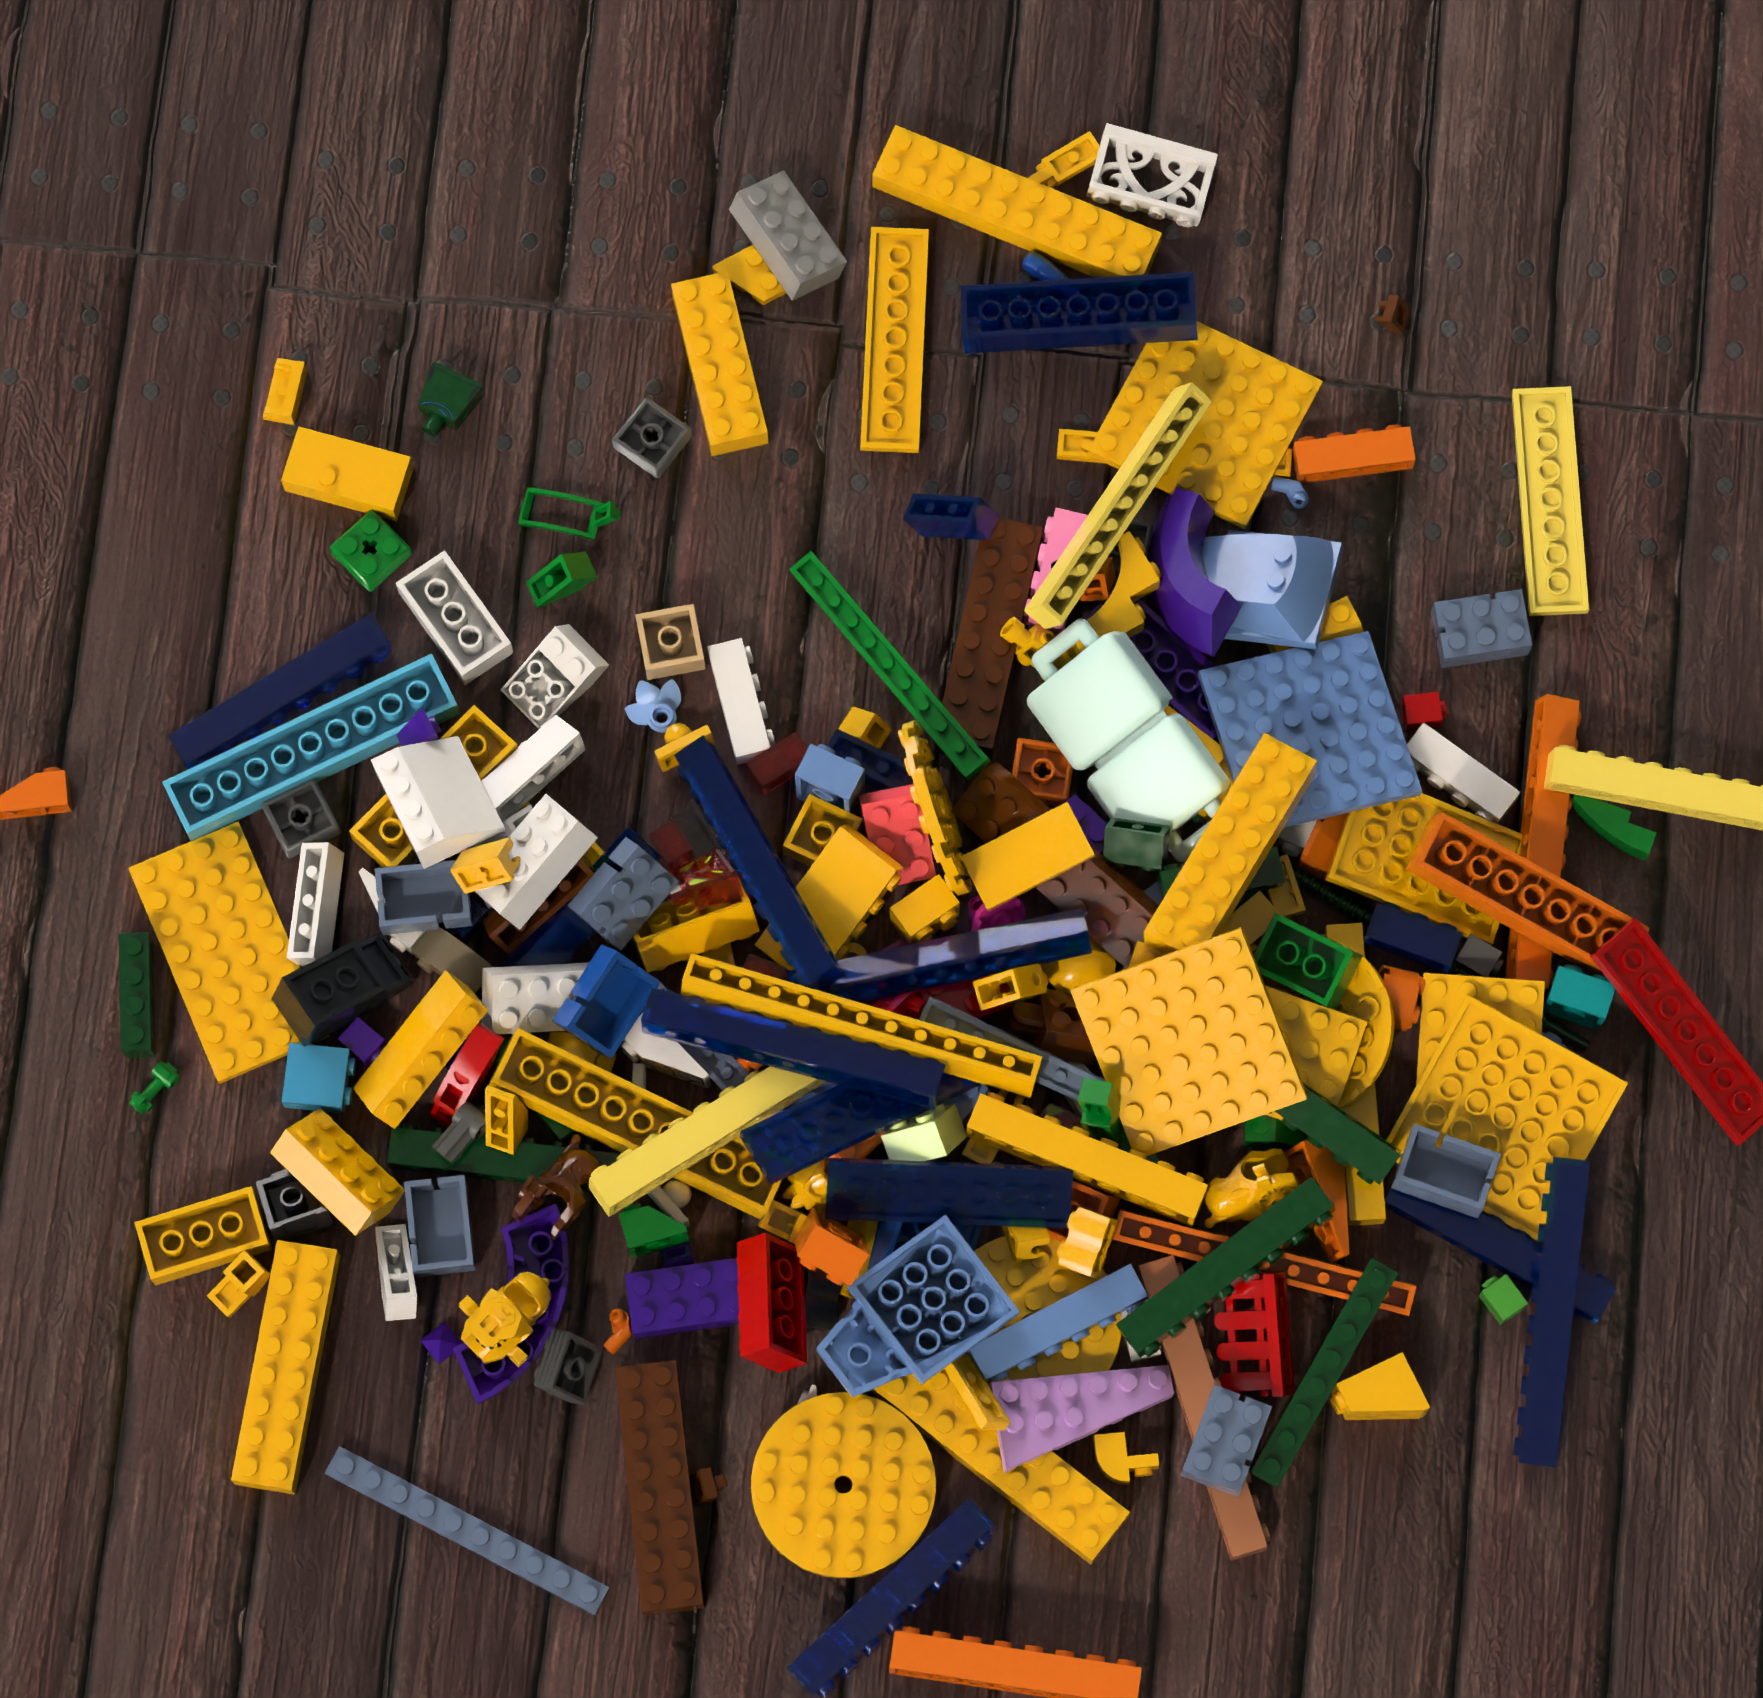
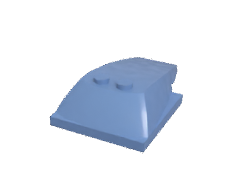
[1150,530,1344,650]
[816,1215,1020,1397]

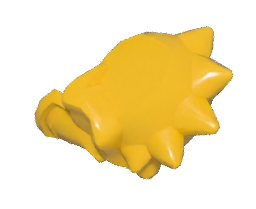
[783,1155,865,1216]

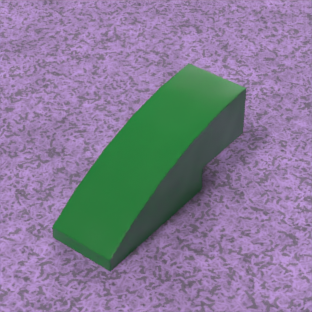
[1571,795,1657,861]
[1077,1078,1122,1148]

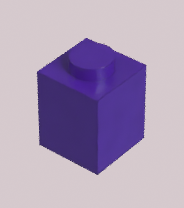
[338,1017,387,1068]

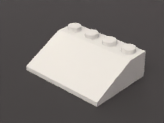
[371,736,505,869]

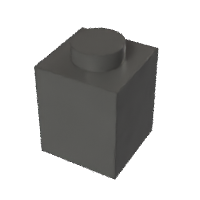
[1456,934,1505,977]

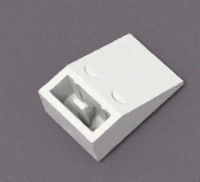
[501,624,609,729]

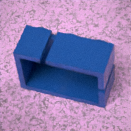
[552,944,661,1059]

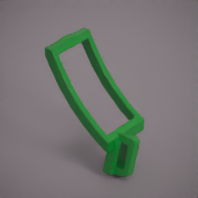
[518,488,621,540]

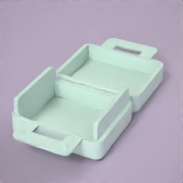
[1027,618,1230,862]

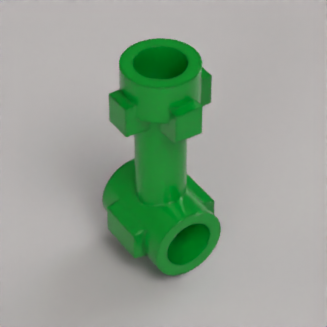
[129,1061,181,1115]

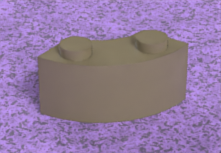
[411,928,492,998]

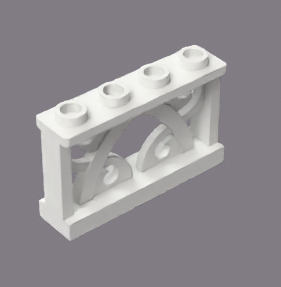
[1087,123,1218,227]

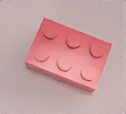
[858,784,936,885]

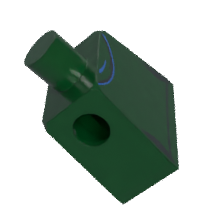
[418,361,485,437]

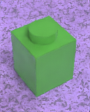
[1479,1274,1528,1326]

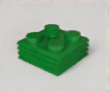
[330,510,412,592]

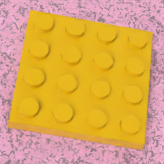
[1416,972,1545,1086]

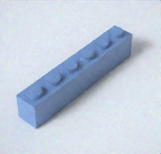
[967,1264,1148,1383]

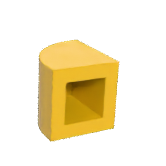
[837,707,892,754]

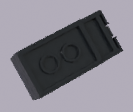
[271,932,415,1047]

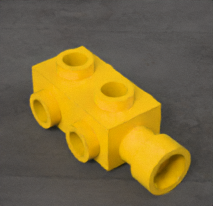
[1000,617,1076,680]

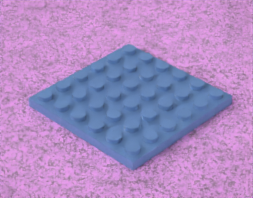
[1198,631,1422,828]

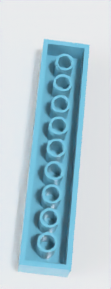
[162,653,460,841]

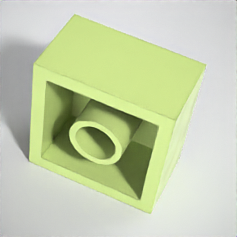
[881,1102,967,1169]

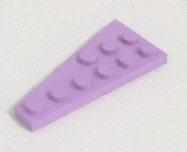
[989,1365,1174,1474]

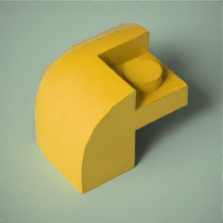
[1036,926,1116,994]

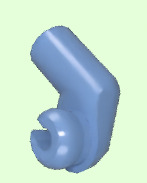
[1271,476,1309,509]

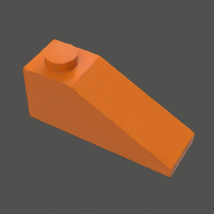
[0,767,72,820]

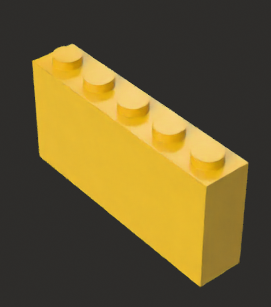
[754,824,904,988]
[353,970,488,1129]

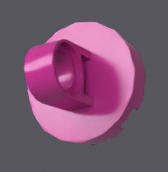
[968,895,1026,950]

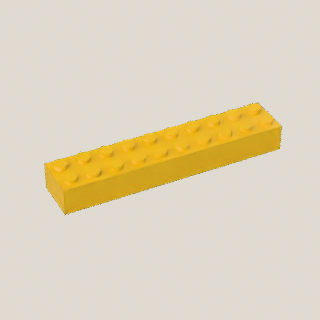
[872,125,1162,295]
[488,1028,790,1219]
[870,1369,1130,1565]

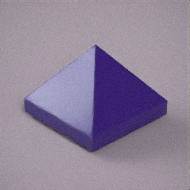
[660,1242,695,1268]
[420,1322,462,1364]

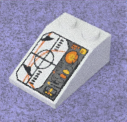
[620,1010,712,1088]

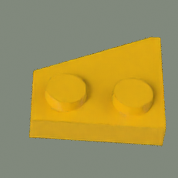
[712,245,786,305]

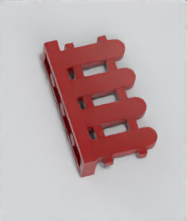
[1214,1271,1295,1397]

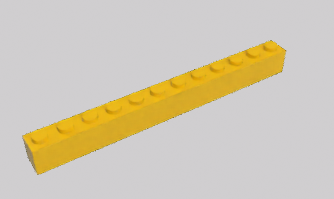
[681,953,1043,1098]

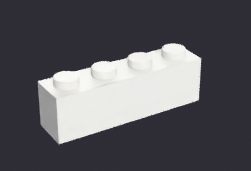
[707,638,775,765]
[481,715,586,822]
[1407,723,1520,824]
[287,842,344,967]

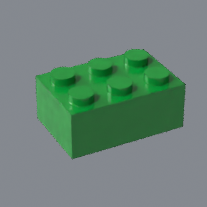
[1254,913,1363,1010]

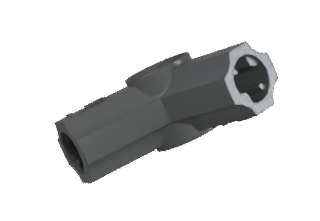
[432,1101,486,1164]

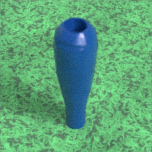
[1022,252,1086,302]

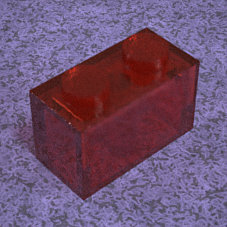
[746,731,808,795]
[649,819,695,877]

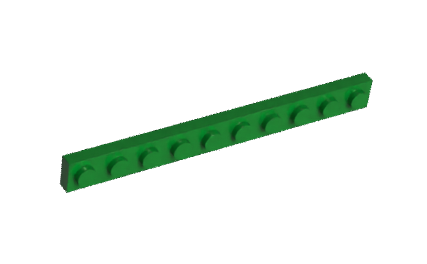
[789,551,991,781]

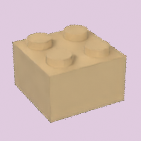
[635,604,705,680]

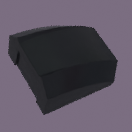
[255,1169,333,1243]

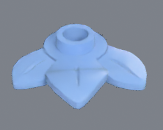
[625,679,681,733]

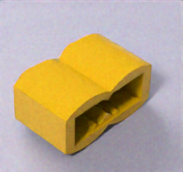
[1057,1207,1118,1278]

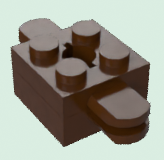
[1008,989,1096,1066]

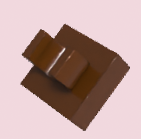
[1374,295,1411,334]
[690,1467,728,1506]

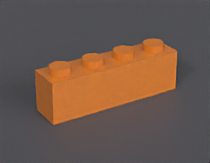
[1292,424,1416,484]

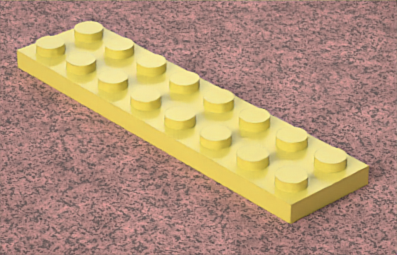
[1512,386,1589,616]

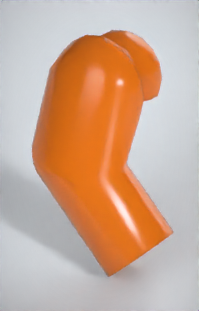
[602,1308,632,1356]

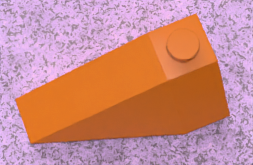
[1299,813,1347,883]
[1284,1140,1349,1263]

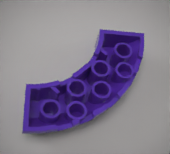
[1148,487,1242,657]
[453,1204,569,1405]

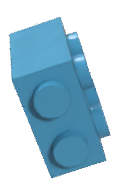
[281,1043,356,1114]

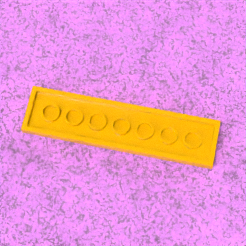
[860,227,929,453]

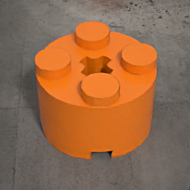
[1378,965,1425,1031]

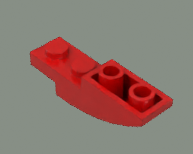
[429,1022,504,1128]

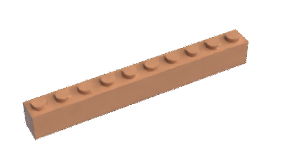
[1137,1255,1271,1561]

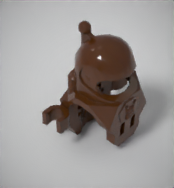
[512,1135,601,1241]

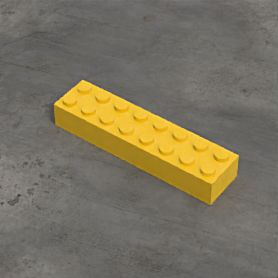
[1144,733,1317,954]
[966,1092,1208,1227]
[231,1240,341,1495]

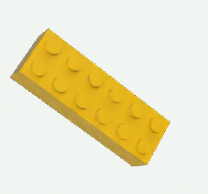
[671,271,769,456]
[349,705,518,868]

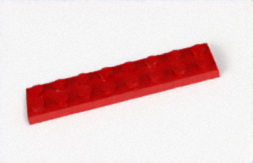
[1590,918,1763,1146]

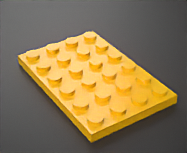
[1325,793,1522,945]

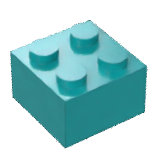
[1543,965,1615,1031]

